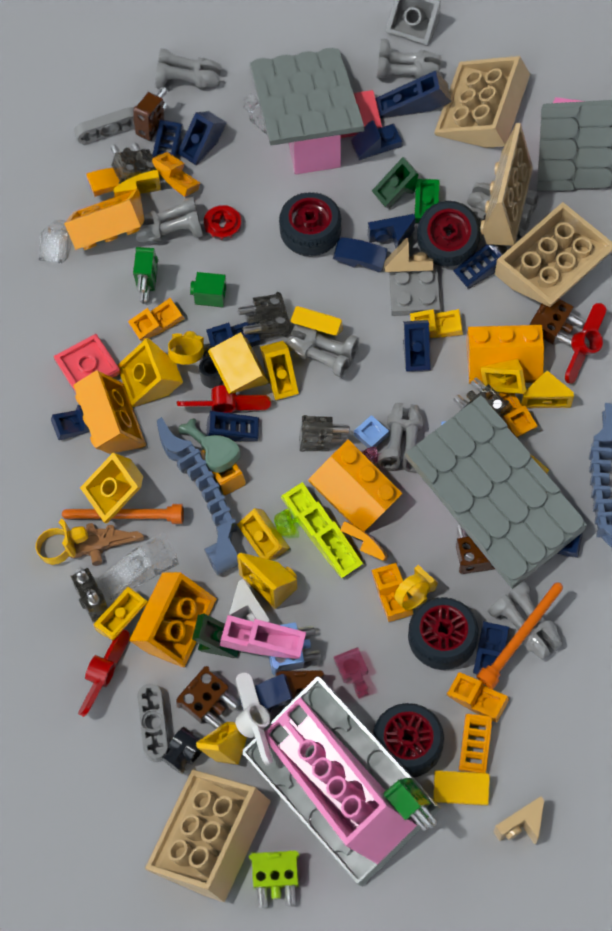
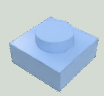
[354,415,389,451]

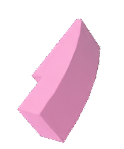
[220,615,306,659]

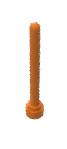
[62,504,184,524]
[476,582,563,690]

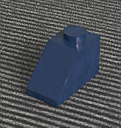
[178,111,227,165]

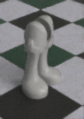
[377,38,441,79]
[155,49,221,89]
[467,183,539,231]
[136,197,203,242]
[285,325,359,378]
[378,403,423,473]
[488,582,562,660]

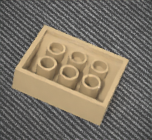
[434,56,530,148]
[480,123,533,246]
[495,202,612,307]
[145,769,271,903]

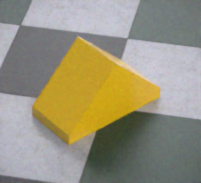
[481,359,526,394]
[521,371,574,408]
[196,721,247,765]

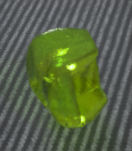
[274,509,298,536]

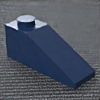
[375,70,452,119]

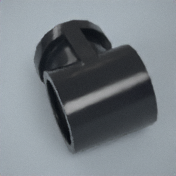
[199,346,223,388]
[161,727,202,774]

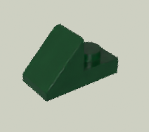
[372,157,419,208]
[192,613,239,658]

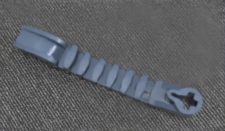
[589,403,612,548]
[157,417,238,575]

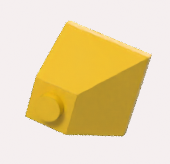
[117,338,183,407]
[80,452,143,524]
[237,552,297,609]

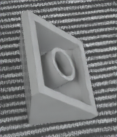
[386,0,441,45]

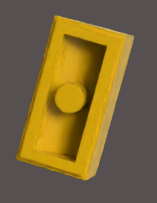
[291,306,343,336]
[237,508,290,560]
[93,586,148,641]
[433,771,490,806]

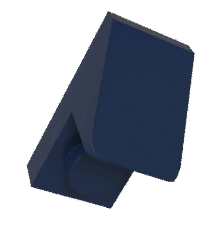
[351,120,402,160]
[368,214,415,249]
[403,320,430,371]

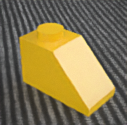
[260,341,299,400]

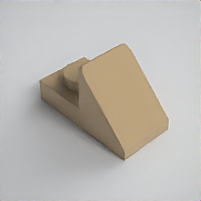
[384,238,433,272]
[494,796,544,844]

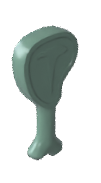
[178,418,241,473]

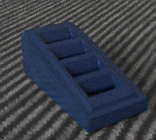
[150,119,184,163]
[453,244,502,289]
[206,411,259,441]

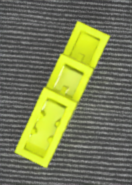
[281,482,363,578]

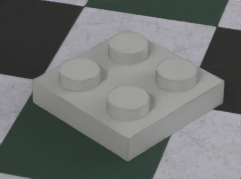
[389,268,440,316]

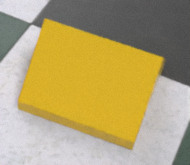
[208,332,269,394]

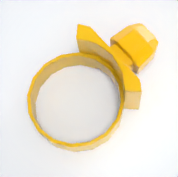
[168,331,204,365]
[35,518,88,565]
[395,564,438,610]

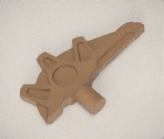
[70,523,144,566]

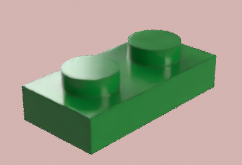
[414,179,440,224]

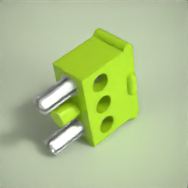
[249,851,299,908]

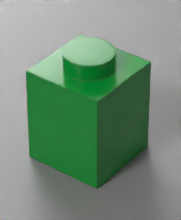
[190,272,227,308]

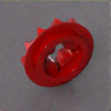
[204,205,241,240]

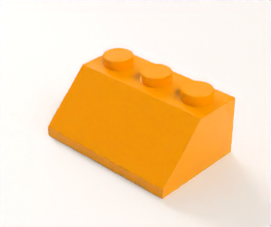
[64,189,145,250]
[466,325,544,384]
[74,370,146,454]
[308,439,403,531]
[129,572,217,667]

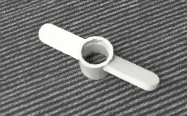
[235,673,273,766]

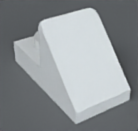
[229,579,270,623]

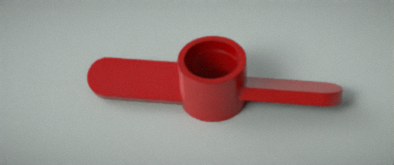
[565,303,606,384]
[177,385,271,413]
[78,630,130,717]

